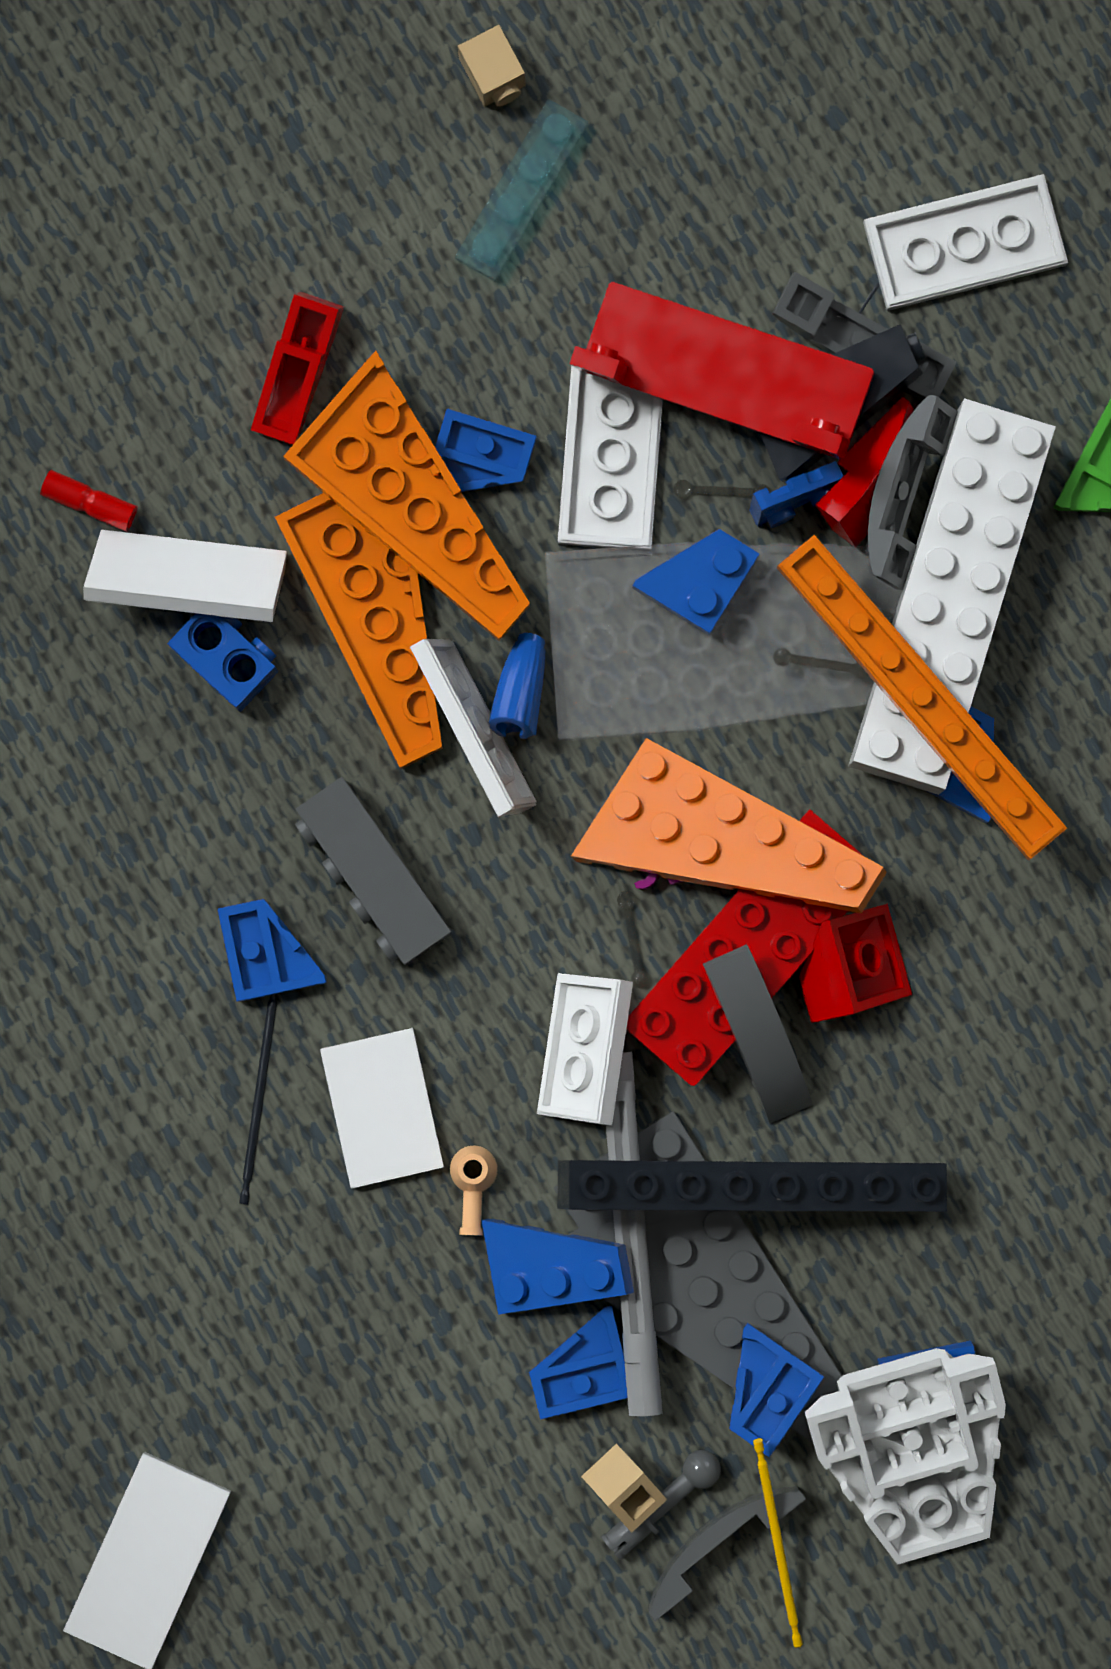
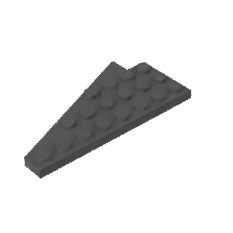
[553,1111,842,1443]

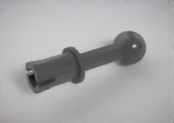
[601,1450,721,1560]

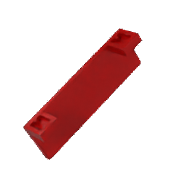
[569,282,874,461]
[626,809,865,1086]

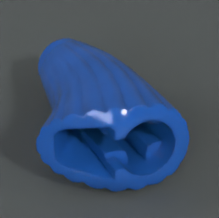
[488,633,546,739]

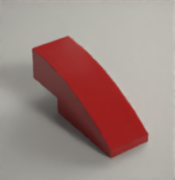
[250,292,345,444]
[816,397,914,548]

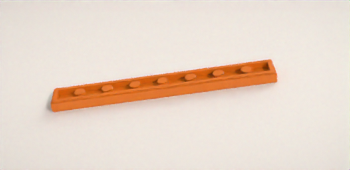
[777,535,1067,860]

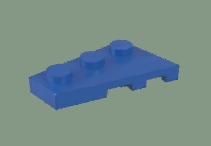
[481,1219,634,1315]

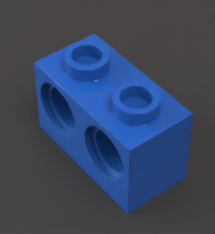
[167,613,279,712]

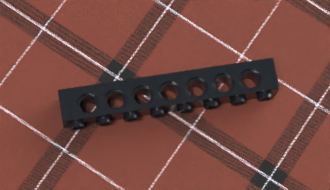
[557,1160,947,1212]

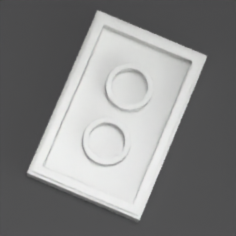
[537,973,633,1125]
[320,1028,444,1188]

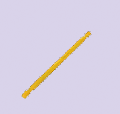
[753,1438,803,1648]

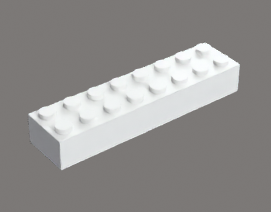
[848,398,1056,795]

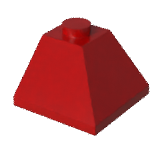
[799,903,912,1023]

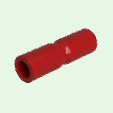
[40,470,138,532]

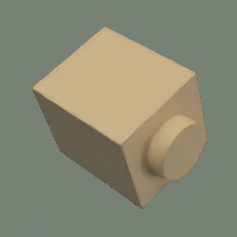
[458,25,525,107]
[581,1443,667,1533]

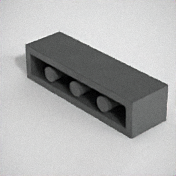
[295,777,452,966]

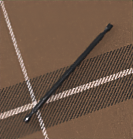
[239,994,277,1204]

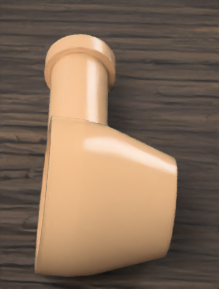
[450,1145,497,1235]

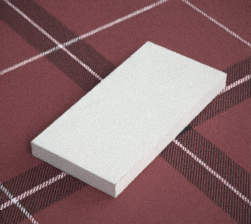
[863,174,1068,311]
[558,365,662,551]
[83,530,287,622]
[410,639,537,817]
[63,1452,231,1669]

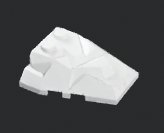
[805,1348,1006,1565]

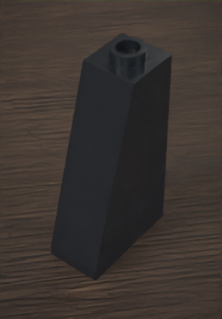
[760,324,926,484]

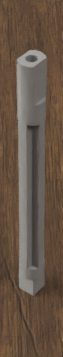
[606,1052,663,1416]

